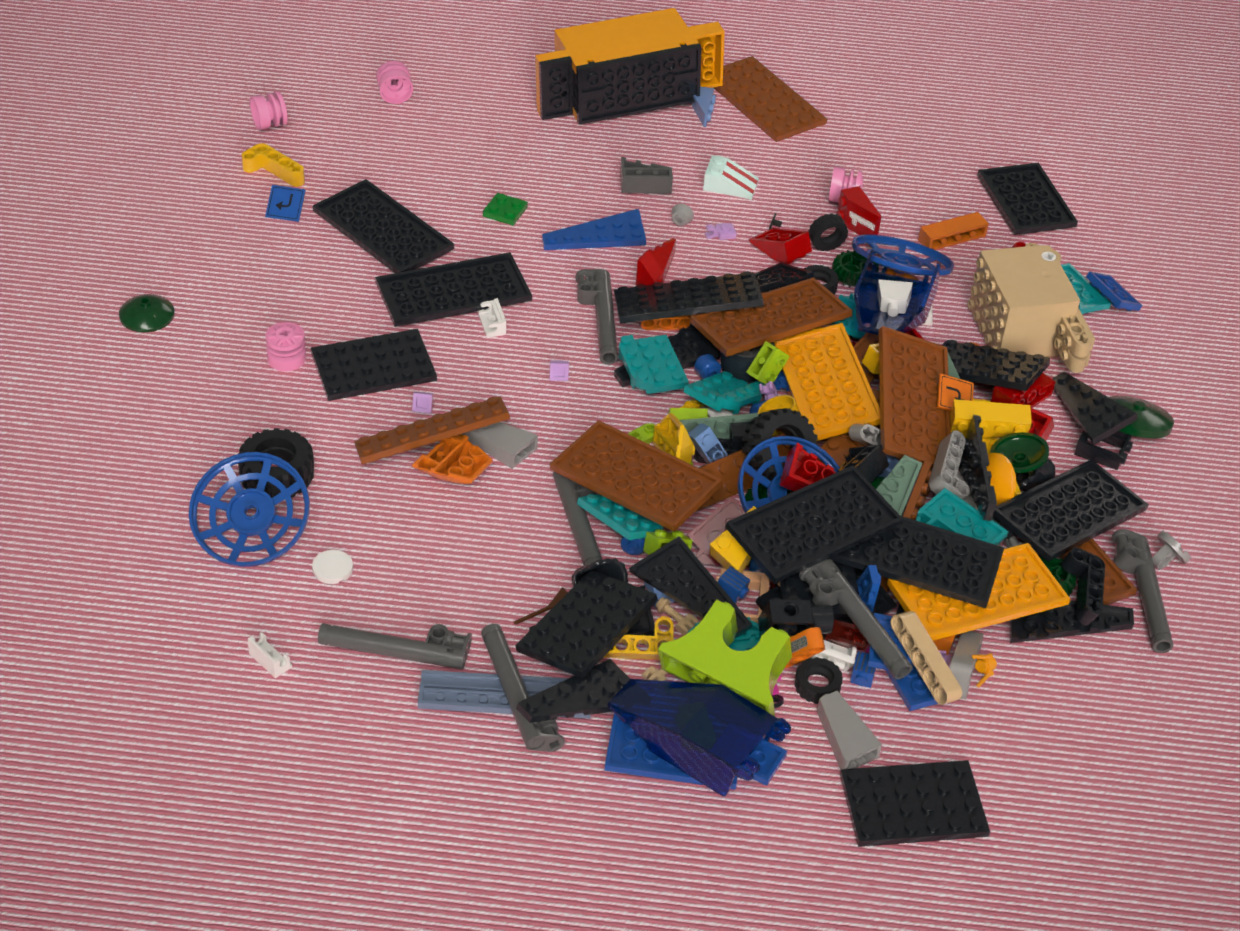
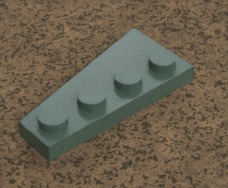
[680,413,758,439]
[876,455,922,516]

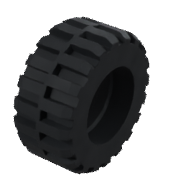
[742,408,819,481]
[238,428,314,498]

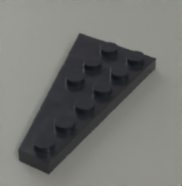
[754,262,814,293]

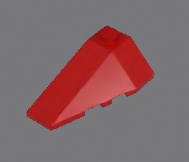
[636,238,676,285]

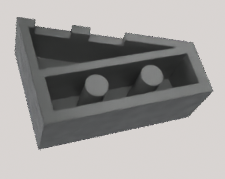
[620,157,673,194]

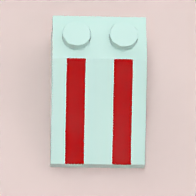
[703,155,759,200]

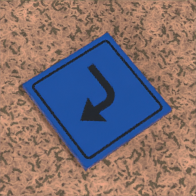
[265,185,306,222]

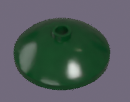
[119,294,175,333]
[990,432,1049,474]

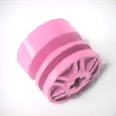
[376,61,413,104]
[250,91,288,131]
[829,167,863,203]
[265,322,306,371]

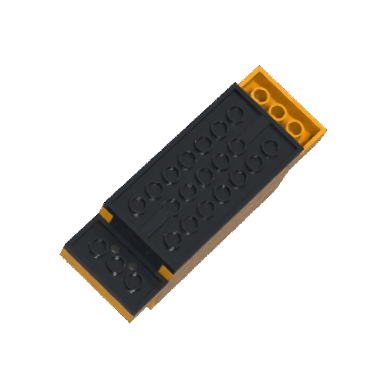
[535,8,725,125]

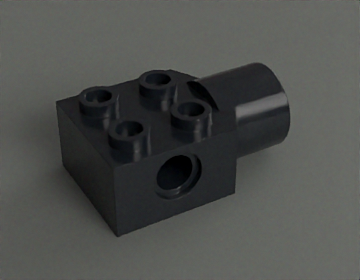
[758,598,834,638]

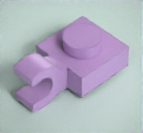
[705,223,737,240]
[759,381,778,400]

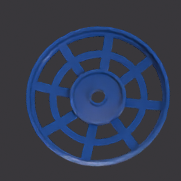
[852,234,954,276]
[738,436,840,513]
[189,452,310,567]

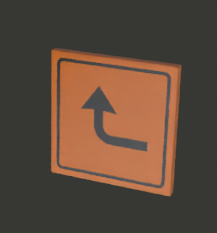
[937,373,974,412]

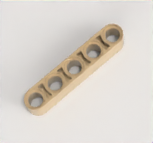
[891,611,962,705]

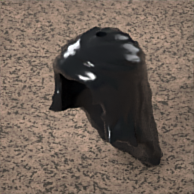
[1016,458,1056,492]
[572,558,628,587]

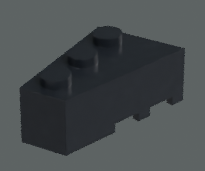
[838,444,889,483]

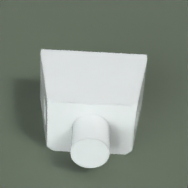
[877,279,913,317]

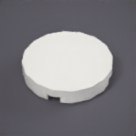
[312,550,353,584]

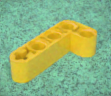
[241,143,305,187]
[603,616,674,660]

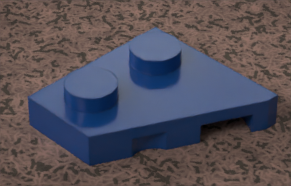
[856,565,881,613]

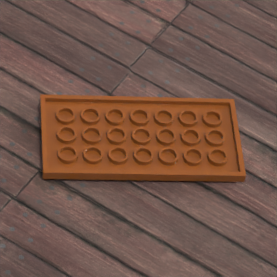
[713,56,828,142]
[690,277,852,357]
[879,326,951,469]
[550,420,722,532]

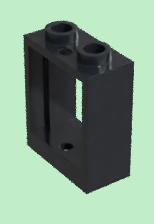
[1074,431,1133,470]

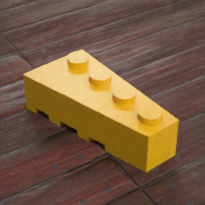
[950,399,1032,438]

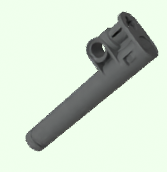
[575,269,618,365]
[553,472,603,566]
[1112,529,1174,653]
[799,559,913,680]
[318,623,472,670]
[481,624,565,752]

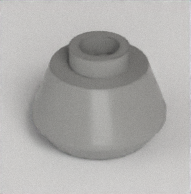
[671,204,694,226]

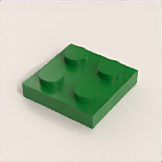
[483,193,528,226]

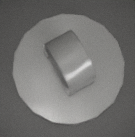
[1152,530,1191,570]

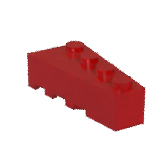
[990,373,1056,408]
[779,443,836,491]

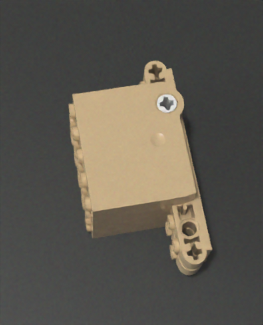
[967,243,1095,373]

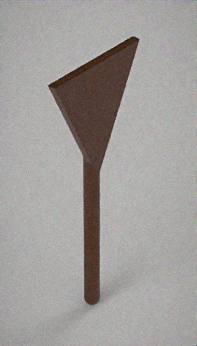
[514,587,568,625]

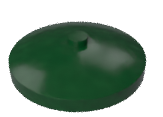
[1109,396,1174,438]

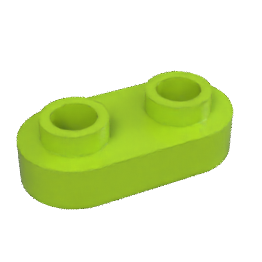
[628,423,655,444]

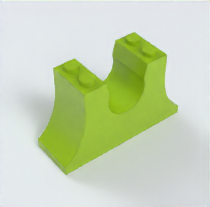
[658,599,792,726]

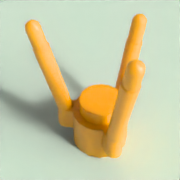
[972,653,997,687]

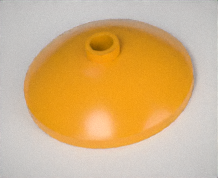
[986,453,1016,506]

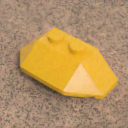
[653,413,695,463]

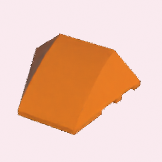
[412,434,493,484]

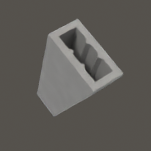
[462,422,538,469]
[817,691,882,770]

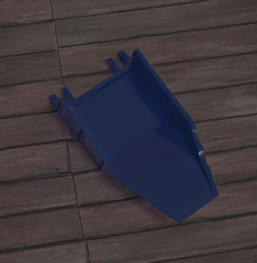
[854,249,941,335]
[607,679,791,797]

